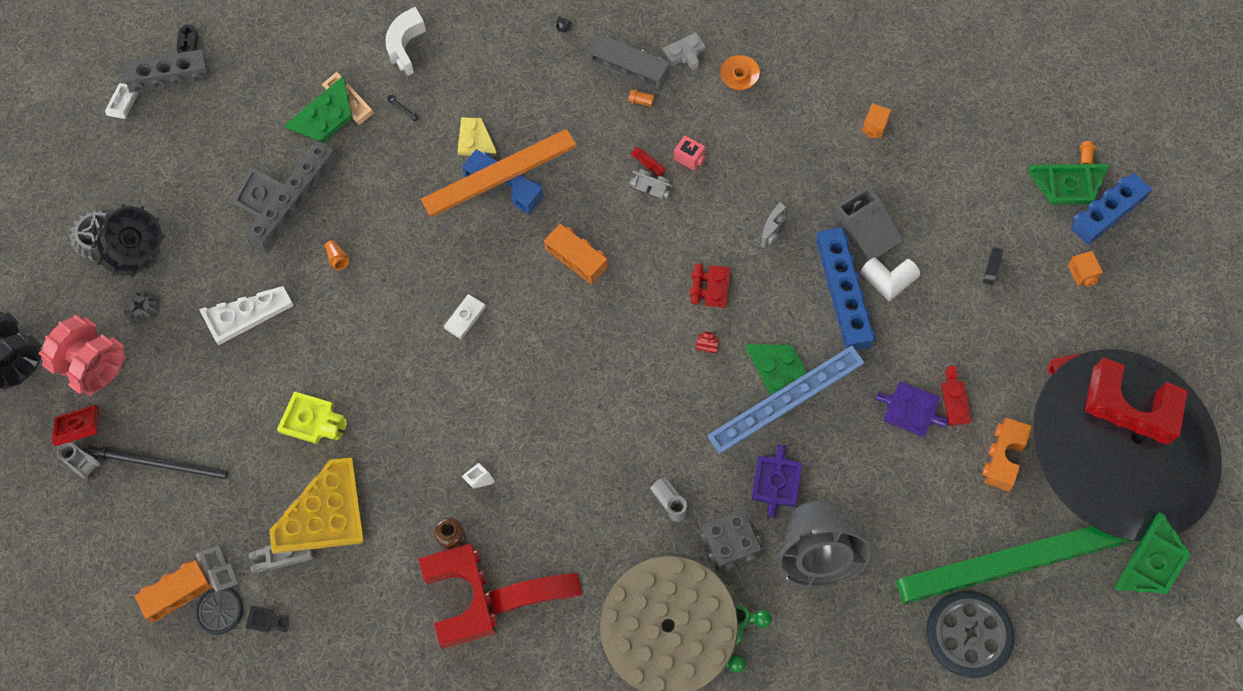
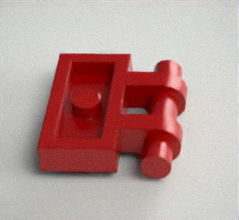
[689,263,730,308]

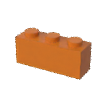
[544,224,608,285]
[134,560,213,623]

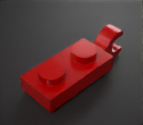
[941,366,971,426]

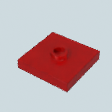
[52,404,99,447]

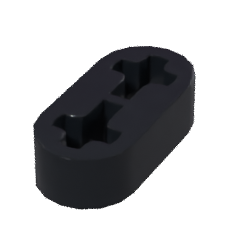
[176,24,198,53]
[982,247,1003,285]

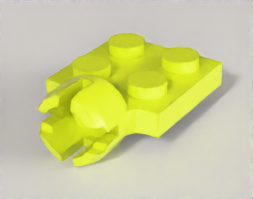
[277,392,347,444]

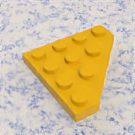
[269,457,363,554]

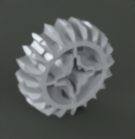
[69,208,126,262]

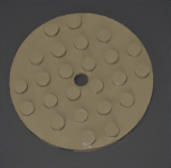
[600,556,738,691]

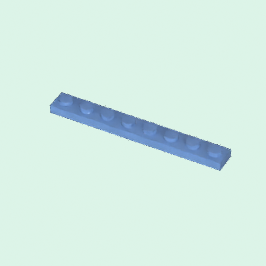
[707,346,864,455]

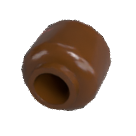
[434,518,465,549]

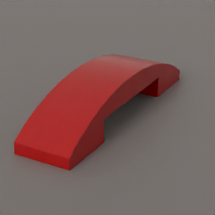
[489,573,582,614]

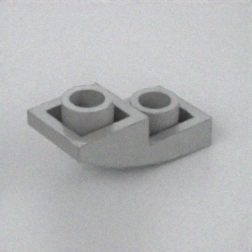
[761,203,786,248]

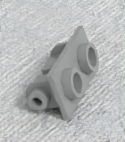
[630,169,673,199]

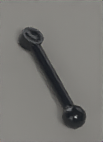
[387,95,418,121]

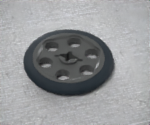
[926,591,1015,678]

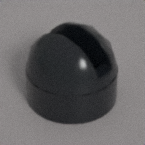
[556,16,572,33]

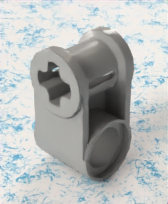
[57,442,101,481]

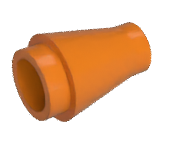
[325,240,349,271]

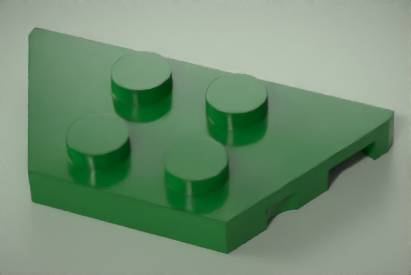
[284,77,353,143]
[1027,164,1109,205]
[745,344,807,418]
[1113,512,1191,594]

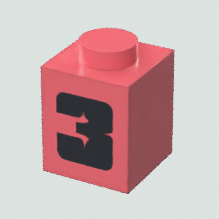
[674,135,706,171]

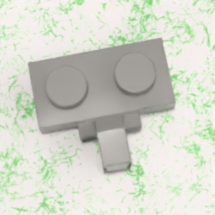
[662,33,706,71]

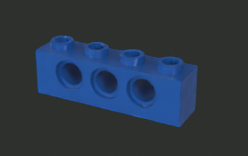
[1071,173,1152,245]

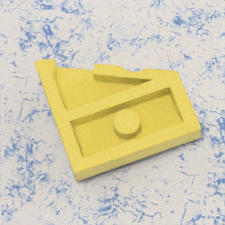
[458,117,497,157]

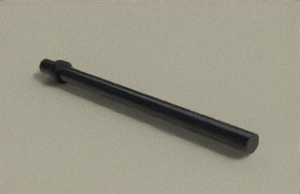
[88,446,228,479]

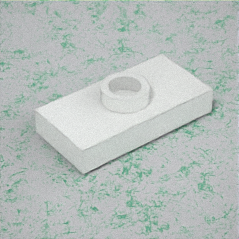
[105,83,139,119]
[444,294,486,339]

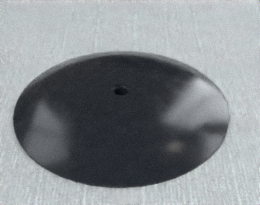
[1033,349,1222,541]

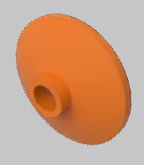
[720,55,760,90]

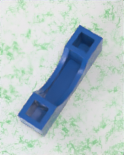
[462,149,543,215]

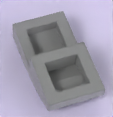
[196,545,238,592]

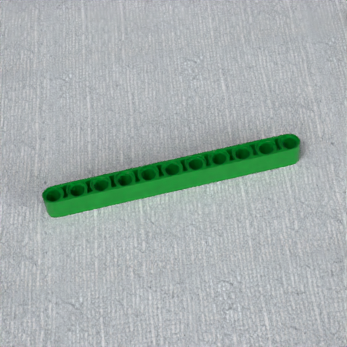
[896,526,1134,604]

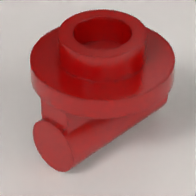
[696,331,719,353]

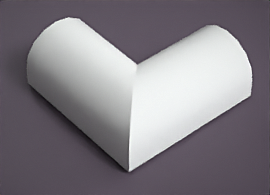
[860,257,920,301]

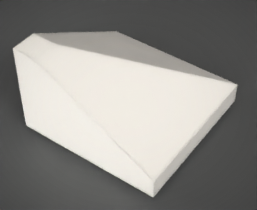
[462,463,495,489]

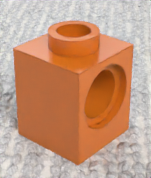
[862,103,891,139]
[1068,251,1103,287]

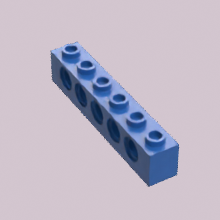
[816,227,876,351]

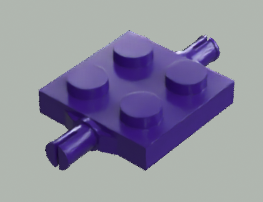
[875,381,948,438]
[751,444,802,519]

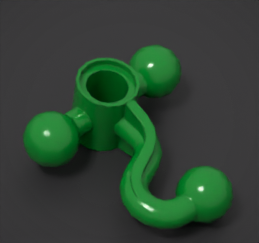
[726,605,772,673]

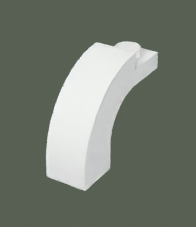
[386,7,426,76]

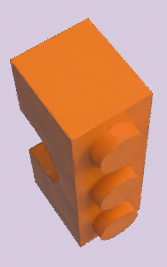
[982,417,1032,492]

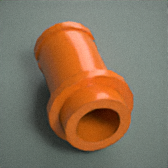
[628,88,654,107]
[1079,141,1096,164]

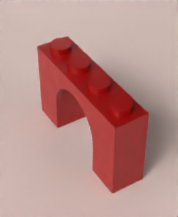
[1085,357,1187,445]
[418,543,498,649]

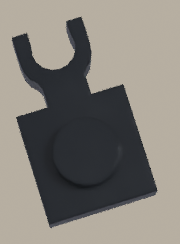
[246,605,289,633]

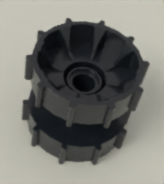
[91,204,165,278]
[0,312,42,391]

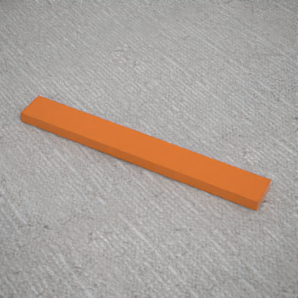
[421,129,576,218]

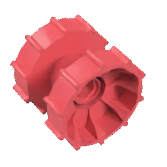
[39,314,127,396]

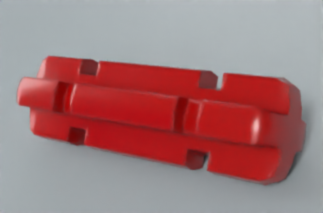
[631,147,666,177]

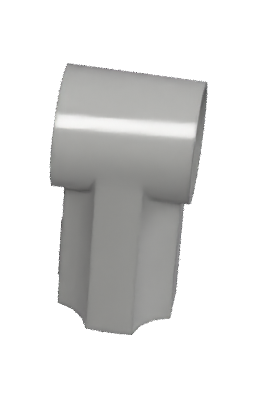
[650,477,688,522]

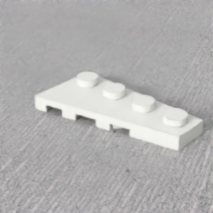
[199,286,294,345]

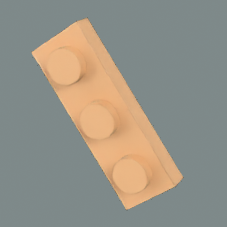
[322,72,374,125]

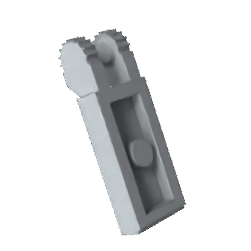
[248,545,314,573]

